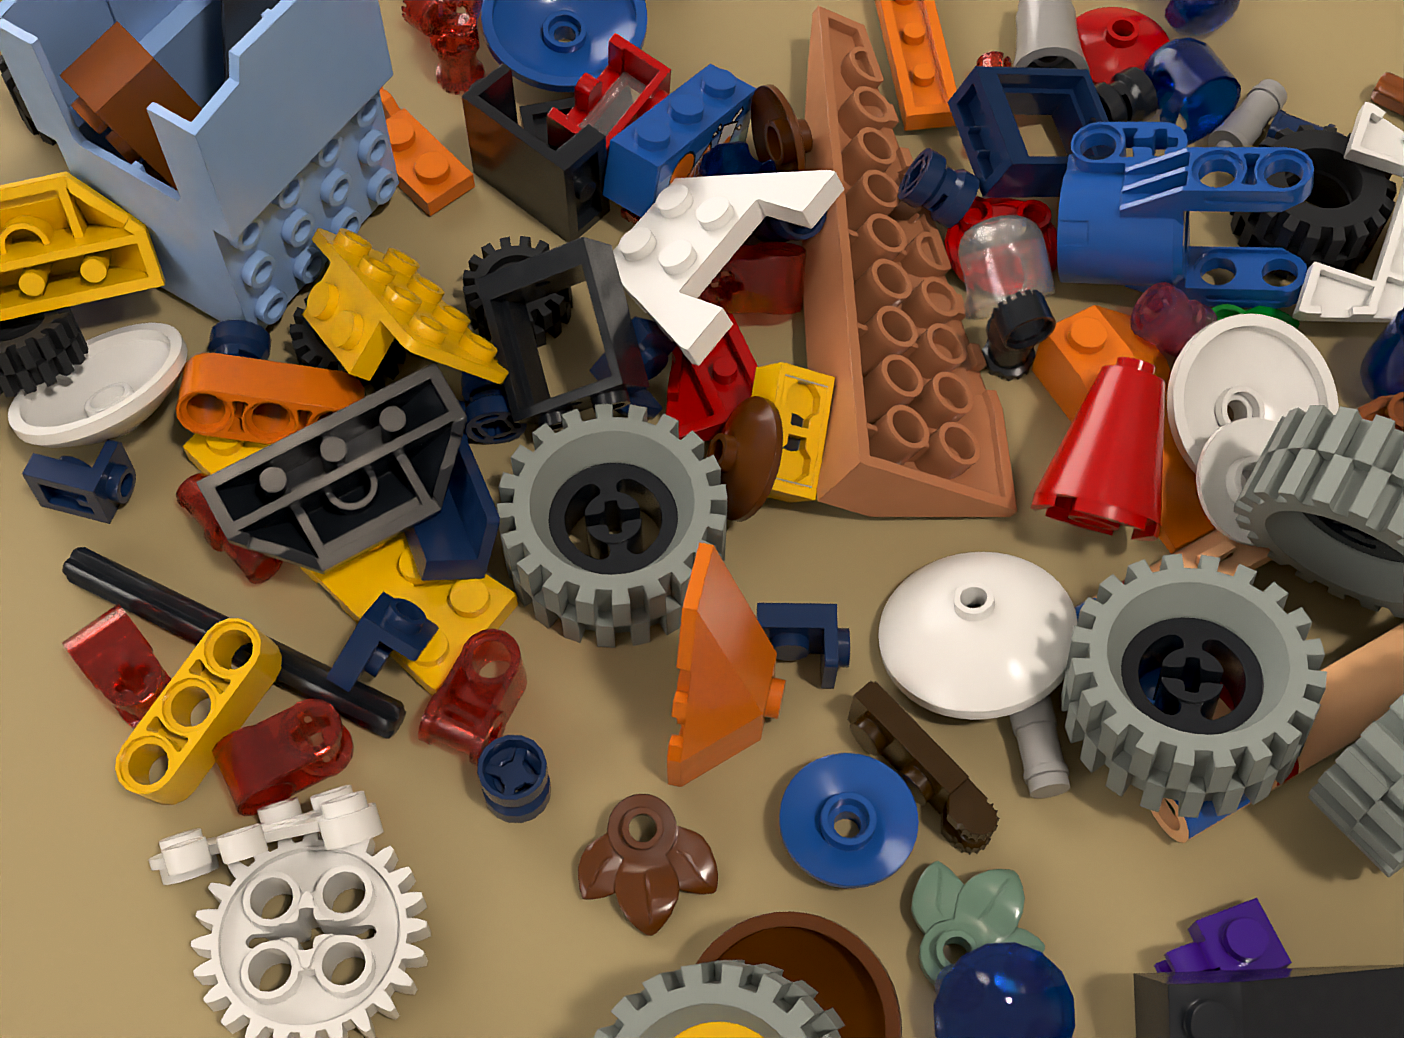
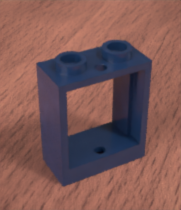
[947,66,1115,198]

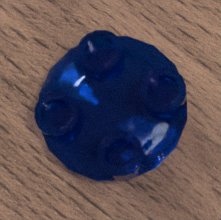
[933,942,1075,1038]

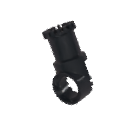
[982,289,1056,381]

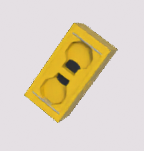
[751,362,835,503]

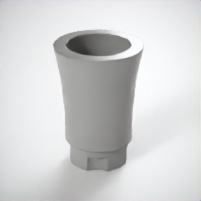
[1013,0,1090,73]

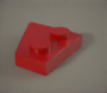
[666,310,758,442]

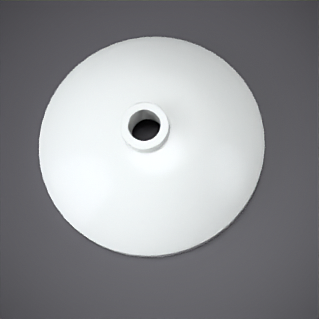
[1167,313,1339,489]
[8,323,188,448]
[878,552,1078,720]

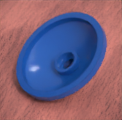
[481,0,647,92]

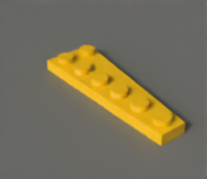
[182,433,518,701]

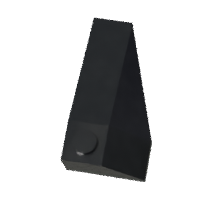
[1133,964,1404,1038]

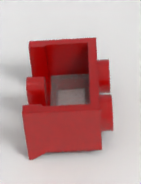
[547,33,671,160]

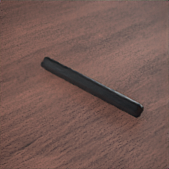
[62,547,406,738]

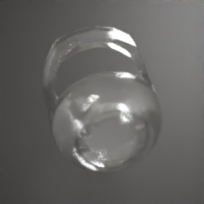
[958,215,1056,320]

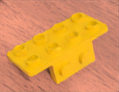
[302,228,509,384]

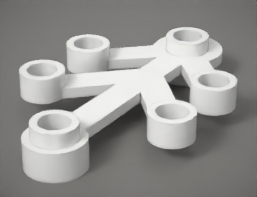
[149,785,384,885]

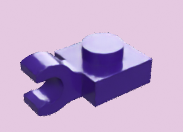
[1154,898,1292,973]

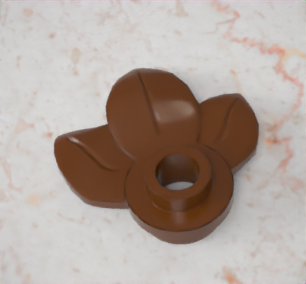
[578,794,718,936]

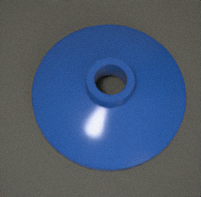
[779,753,919,888]

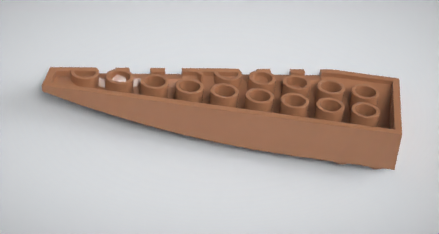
[802,5,1017,517]

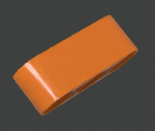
[176,353,365,444]

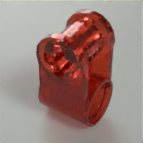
[700,242,806,315]
[62,603,171,729]
[418,629,528,766]
[212,699,354,816]

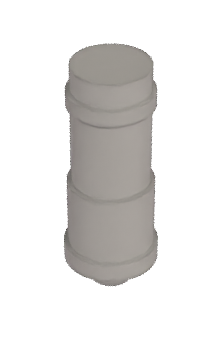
[1208,79,1287,147]
[1009,694,1071,798]

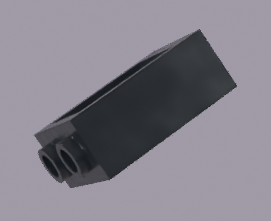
[476,237,650,431]

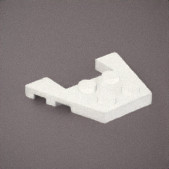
[1292,102,1404,323]
[613,170,844,366]

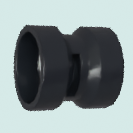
[1094,67,1158,122]

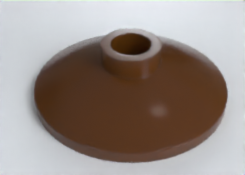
[751,84,813,173]
[707,396,783,522]

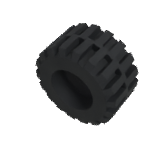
[1230,125,1397,279]

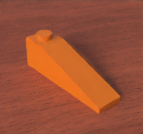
[1031,305,1216,554]
[667,542,786,787]

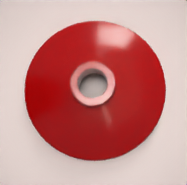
[1076,7,1172,84]

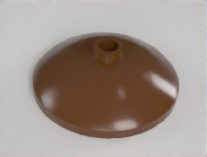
[696,911,902,1038]

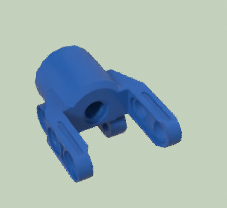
[1057,122,1314,308]

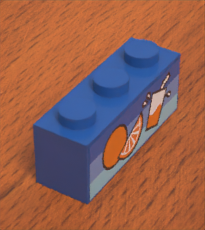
[603,63,757,218]

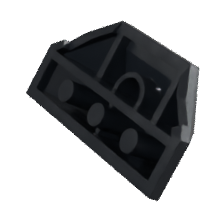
[196,362,467,574]

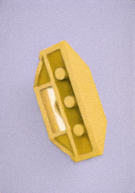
[0,171,166,321]

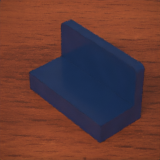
[404,439,500,581]

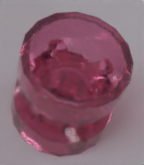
[1130,282,1218,359]

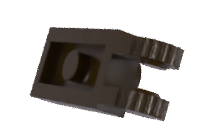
[847,681,1000,855]

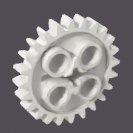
[191,832,431,1038]

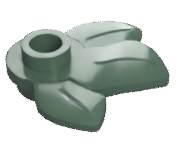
[911,861,1045,993]

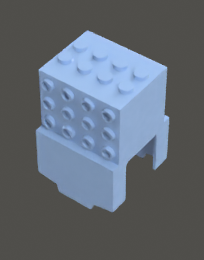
[0,0,399,329]

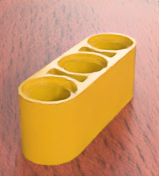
[115,618,282,805]

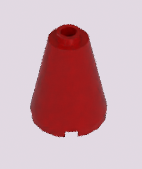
[1030,357,1165,541]

